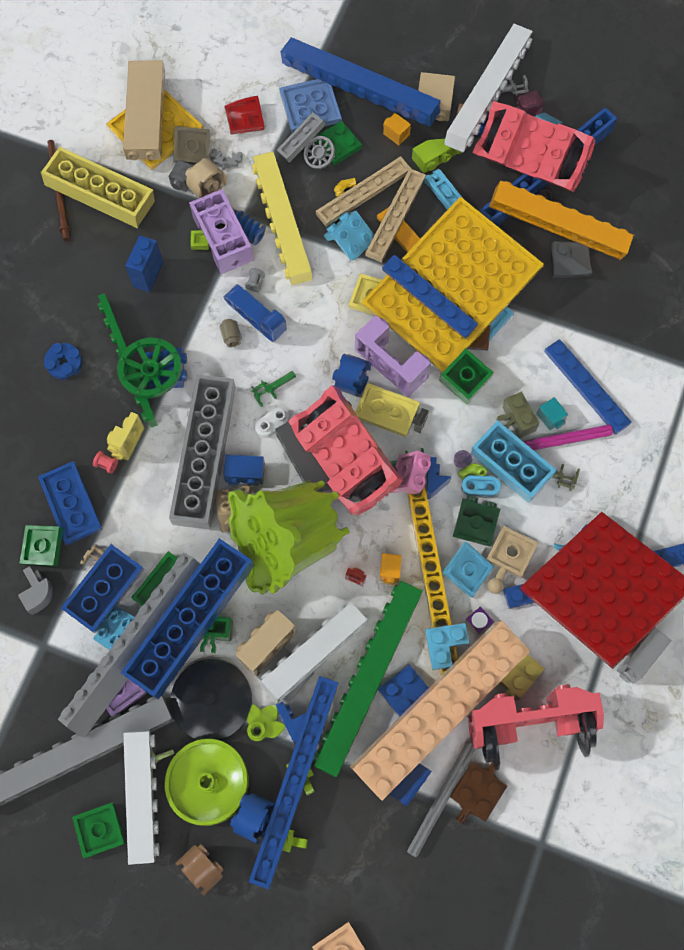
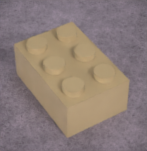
[235,609,297,677]

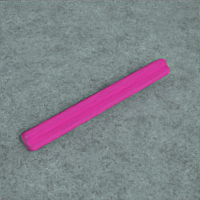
[523,425,613,450]

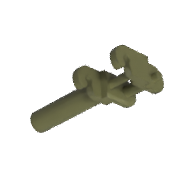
[553,464,580,491]

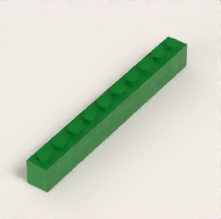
[313,581,423,778]

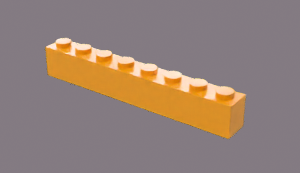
[489,181,633,260]

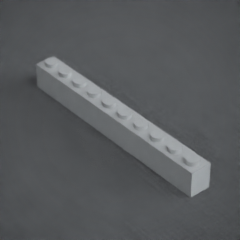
[58,553,200,738]
[0,696,175,806]

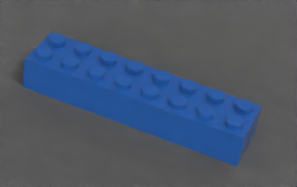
[121,538,254,700]

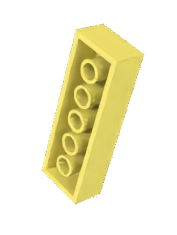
[41,146,155,228]

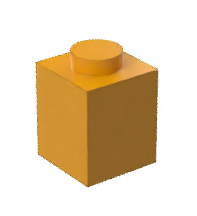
[383,113,411,145]
[379,553,402,585]

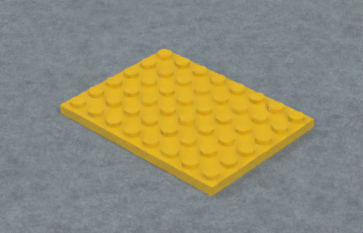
[362,197,544,373]

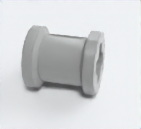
[245,268,265,292]

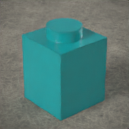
[536,397,568,431]

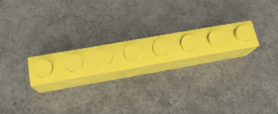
[251,152,312,285]

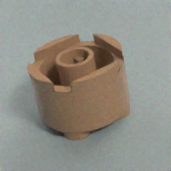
[175,844,223,896]

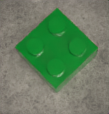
[439,348,494,405]

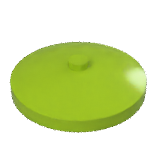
[165,739,249,826]

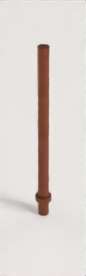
[47,140,70,241]

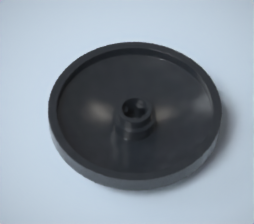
[170,659,252,741]

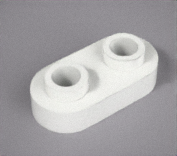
[255,407,289,438]

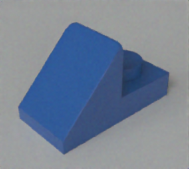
[427,457,451,499]
[276,701,306,744]

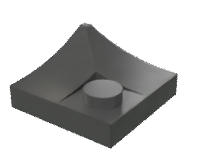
[552,241,592,278]

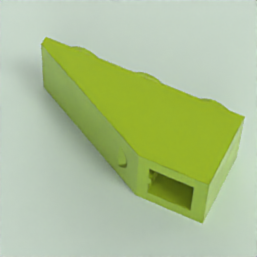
[412,138,463,173]

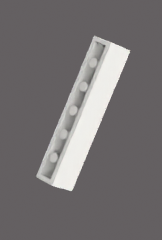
[260,603,368,704]
[123,730,160,865]

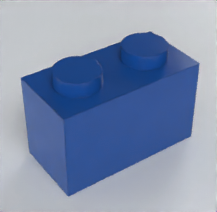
[223,455,265,486]

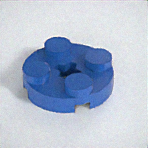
[44,343,83,380]

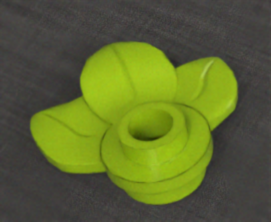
[247,704,285,741]

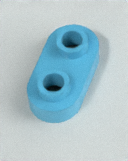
[461,475,501,497]

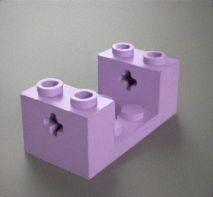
[189,189,254,274]
[355,315,431,397]

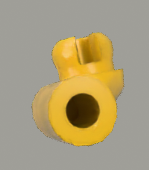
[334,178,356,197]

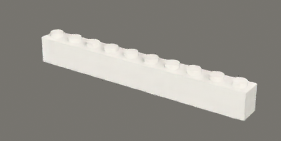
[444,24,533,153]

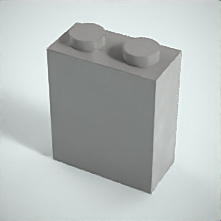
[617,627,672,684]

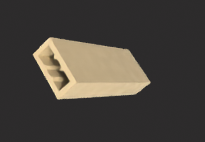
[123,60,165,160]

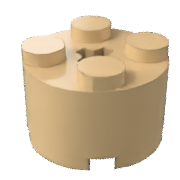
[186,158,227,198]

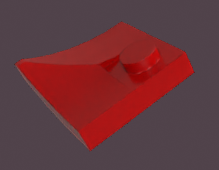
[224,96,265,135]

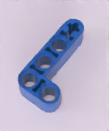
[223,284,287,342]

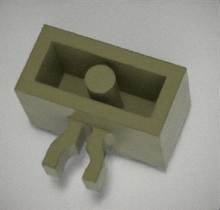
[496,391,539,439]

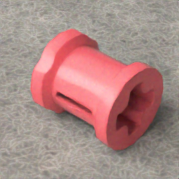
[93,451,118,474]

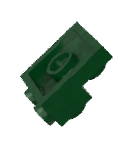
[453,496,501,547]

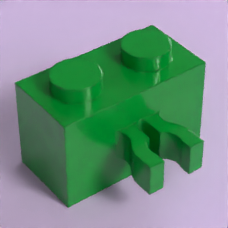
[200,617,233,653]

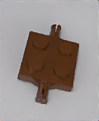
[450,762,507,825]

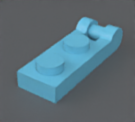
[424,169,462,210]

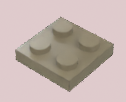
[173,126,210,165]

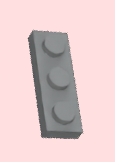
[277,112,326,163]

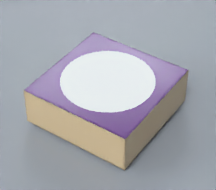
[465,606,494,635]

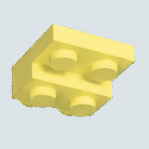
[107,412,145,461]
[497,654,545,700]

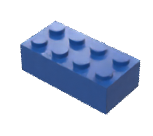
[61,544,145,633]

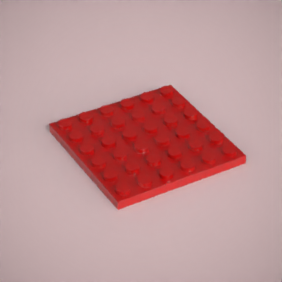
[520,512,684,669]

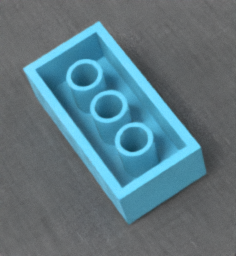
[471,420,557,503]

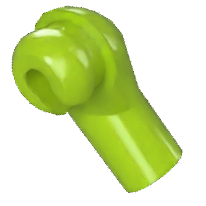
[457,463,487,480]

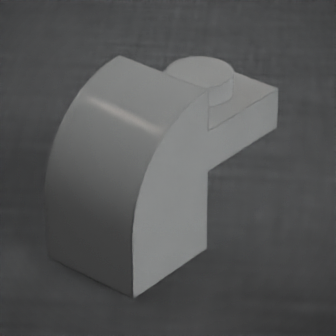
[18,566,53,615]

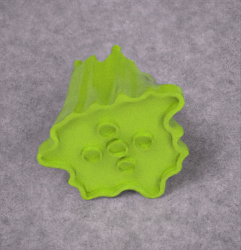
[228,480,350,595]

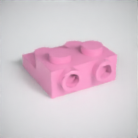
[393,450,431,494]

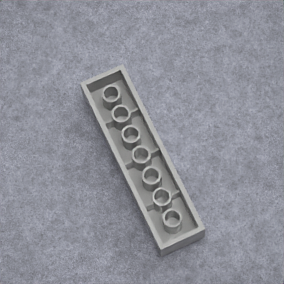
[169,374,236,530]

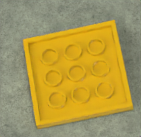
[106,90,204,171]

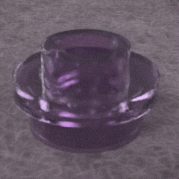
[453,450,473,468]

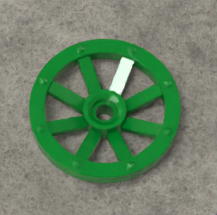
[117,337,182,398]

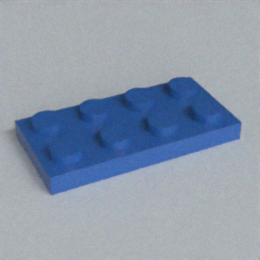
[38,461,103,545]

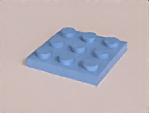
[279,79,342,133]

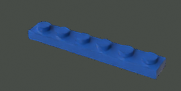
[382,255,478,339]
[544,339,632,435]

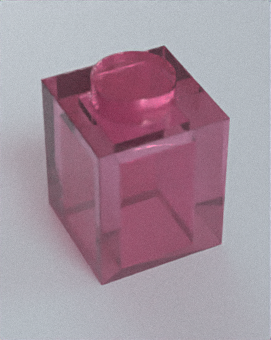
[515,90,544,117]

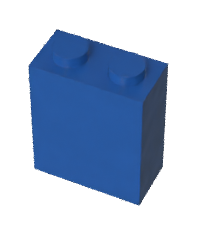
[125,235,163,292]

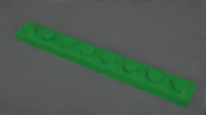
[97,293,158,428]

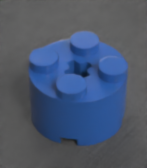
[332,353,371,397]
[230,793,275,844]

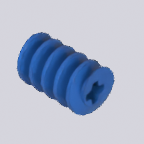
[234,210,266,245]

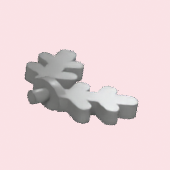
[210,149,243,170]

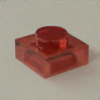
[345,568,367,587]

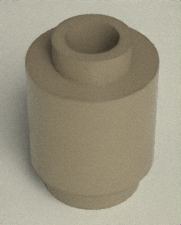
[219,319,242,348]

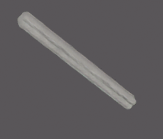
[407,742,476,857]

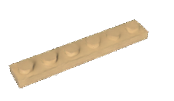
[316,156,411,227]
[365,169,426,263]

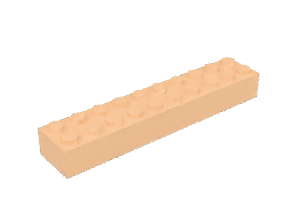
[350,621,530,800]

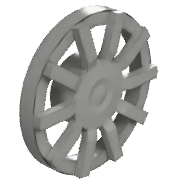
[304,136,335,169]

